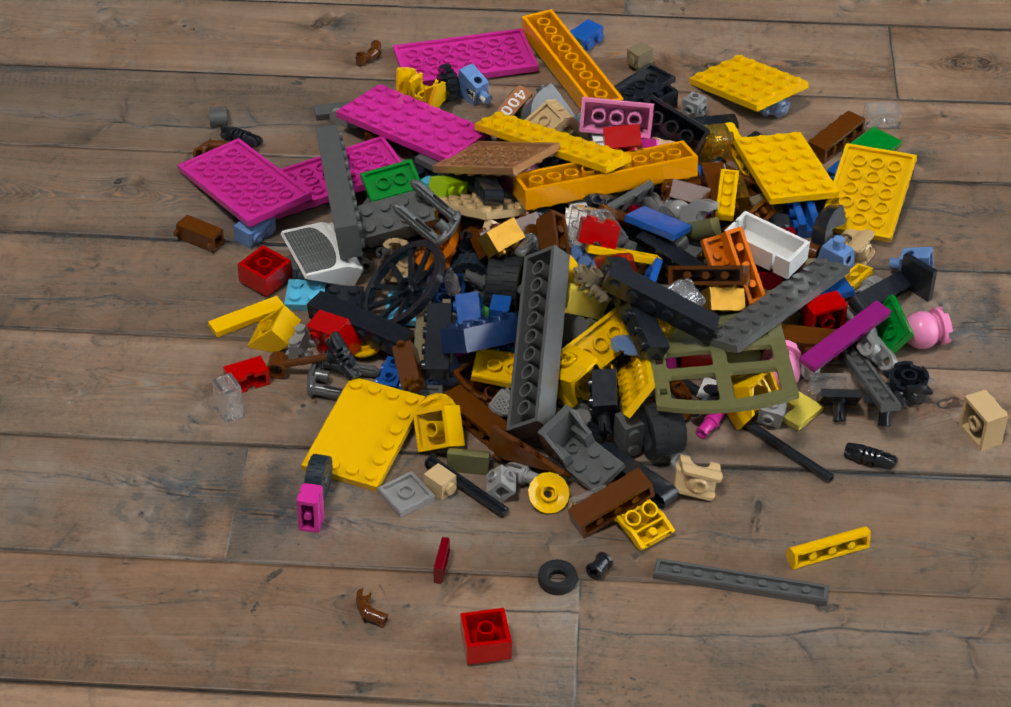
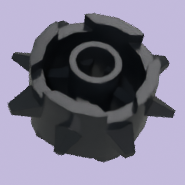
[882,361,934,405]

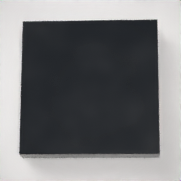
[901,252,938,302]

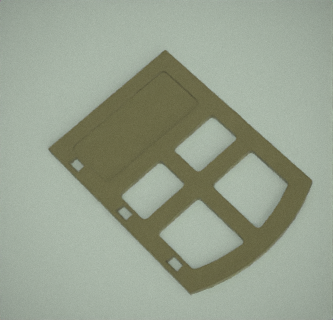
[650,312,799,414]

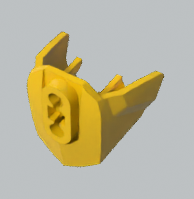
[396,67,447,108]
[556,346,604,409]
[717,372,779,431]

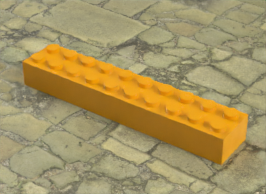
[522,9,624,109]
[513,141,698,210]

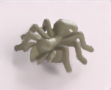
[573,264,612,303]

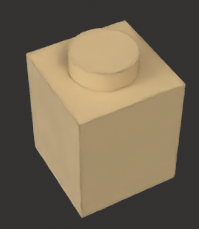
[424,463,457,501]

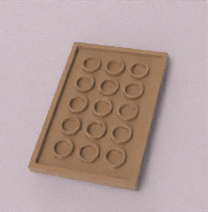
[432,141,560,177]

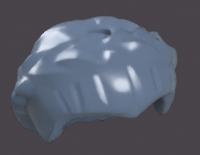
[759,98,791,118]

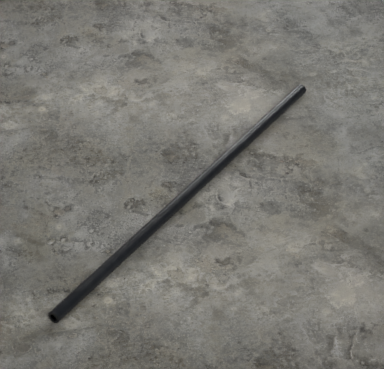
[591,318,834,483]

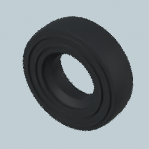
[538,559,577,595]

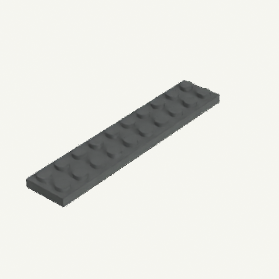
[705,258,850,353]

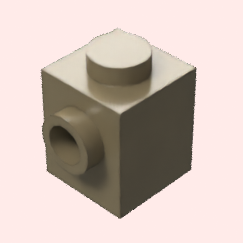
[626,42,653,70]

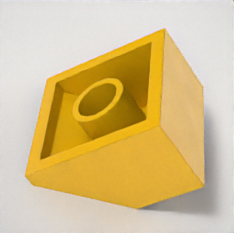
[247,305,301,352]
[413,405,465,452]

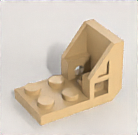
[525,99,591,141]

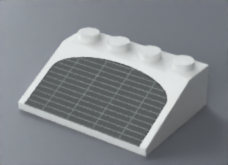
[281,222,363,286]

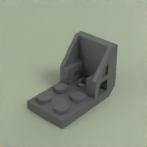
[538,404,625,493]

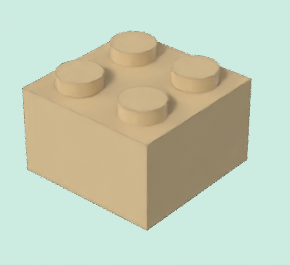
[959,389,1008,451]

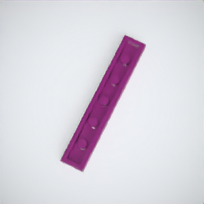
[799,300,891,373]

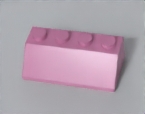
[579,97,654,139]

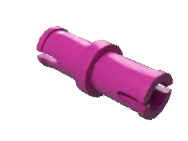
[695,413,727,439]

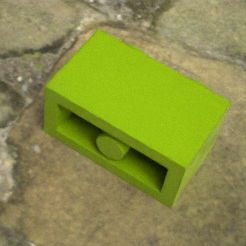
[428,175,468,198]

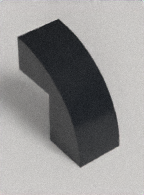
[811,205,847,247]

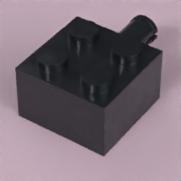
[588,368,620,436]

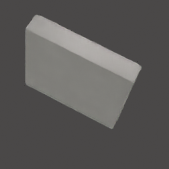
[377,471,435,518]

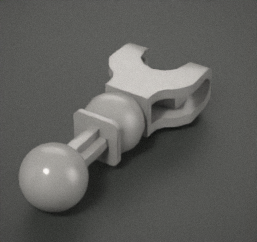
[639,192,719,223]
[845,301,898,371]

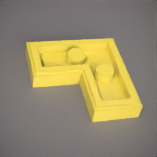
[782,392,824,431]

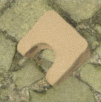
[841,229,875,266]
[674,454,723,501]

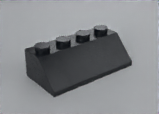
[645,94,711,156]

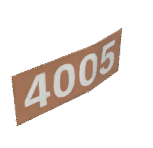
[496,85,533,116]

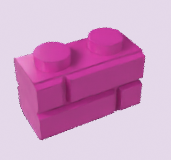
[296,483,325,533]

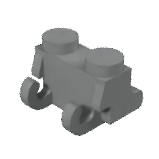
[285,324,316,359]

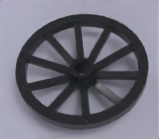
[361,240,446,326]

